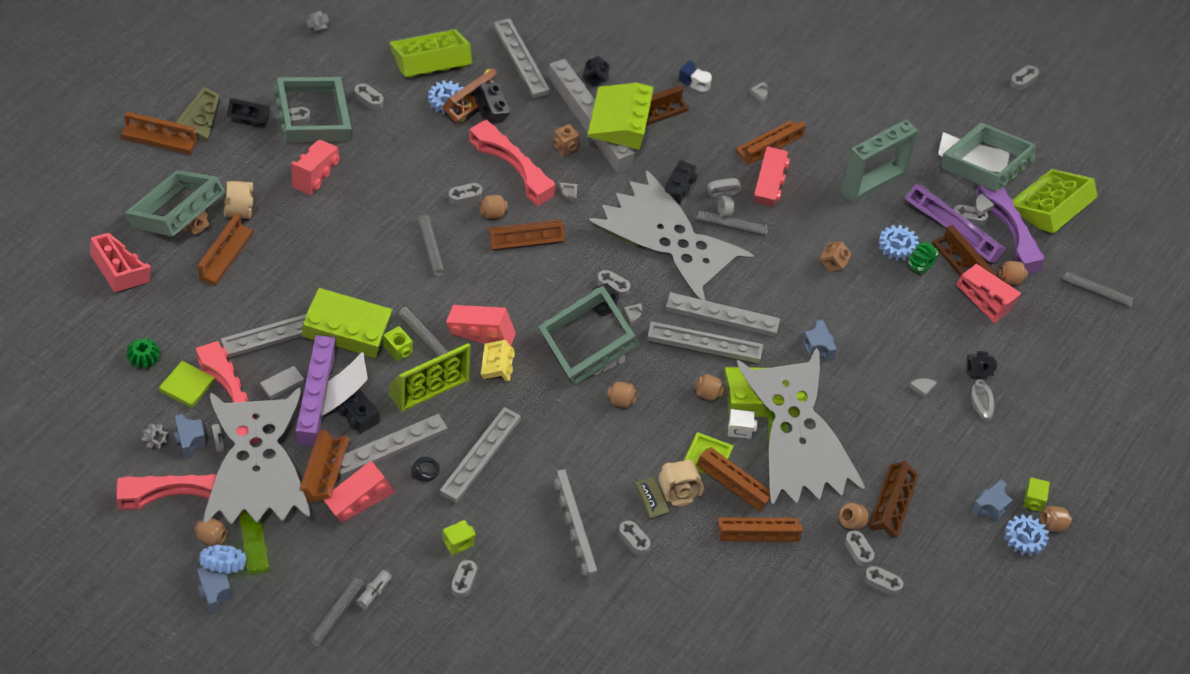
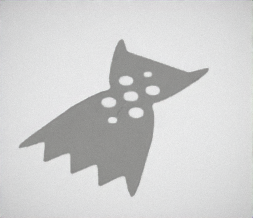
[589,171,754,300]
[737,348,865,504]
[204,388,310,524]

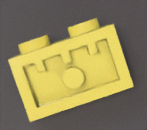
[481,340,515,382]

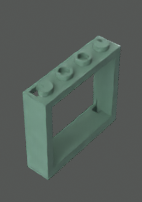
[273,77,352,143]
[841,119,918,203]
[942,123,1036,192]
[125,170,225,236]
[538,286,640,385]

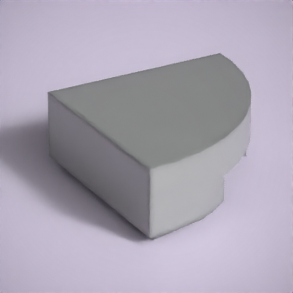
[750,82,768,103]
[559,182,578,202]
[975,193,994,216]
[623,303,642,326]
[909,378,937,398]
[211,424,224,452]

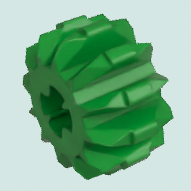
[908,242,938,274]
[126,337,160,370]

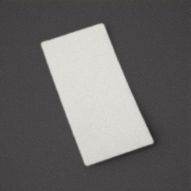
[938,132,1010,172]
[322,352,368,416]

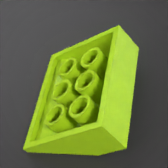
[389,29,472,78]
[587,83,654,150]
[1012,169,1098,233]
[302,288,393,358]
[389,343,471,412]
[724,367,808,417]

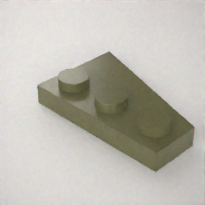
[176,87,219,142]

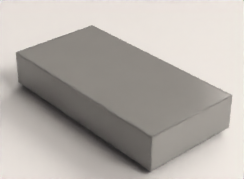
[260,366,304,400]

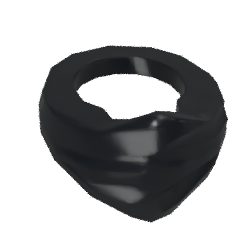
[411,457,440,481]

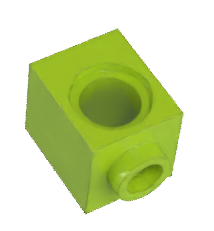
[383,326,413,361]
[1023,477,1050,512]
[443,520,476,556]

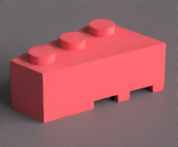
[291,140,340,196]
[753,147,790,207]
[90,233,151,292]
[956,264,1022,324]
[446,305,516,346]
[324,461,396,523]

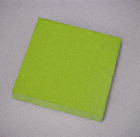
[159,361,215,408]
[684,432,734,477]

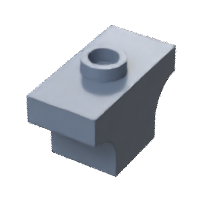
[803,320,837,362]
[174,414,206,459]
[971,480,1013,522]
[197,567,232,614]

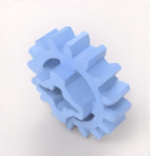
[428,81,466,114]
[878,225,919,261]
[1004,514,1049,557]
[199,545,246,574]

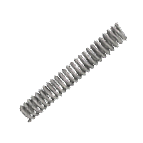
[696,210,768,235]
[418,215,444,276]
[1062,272,1133,307]
[399,307,448,357]
[310,579,364,646]

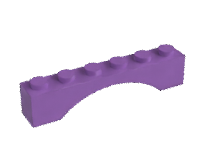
[905,184,1006,263]
[975,184,1044,273]
[296,335,336,446]

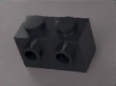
[473,82,511,123]
[227,98,270,126]
[664,160,698,204]
[336,388,380,434]

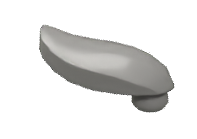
[971,379,995,422]

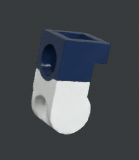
[678,60,712,92]

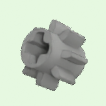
[306,11,329,31]
[141,424,168,448]

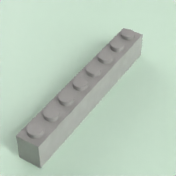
[548,59,634,173]

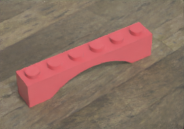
[469,120,555,207]
[196,341,260,445]
[117,474,217,510]

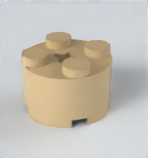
[224,181,253,219]
[658,460,704,506]

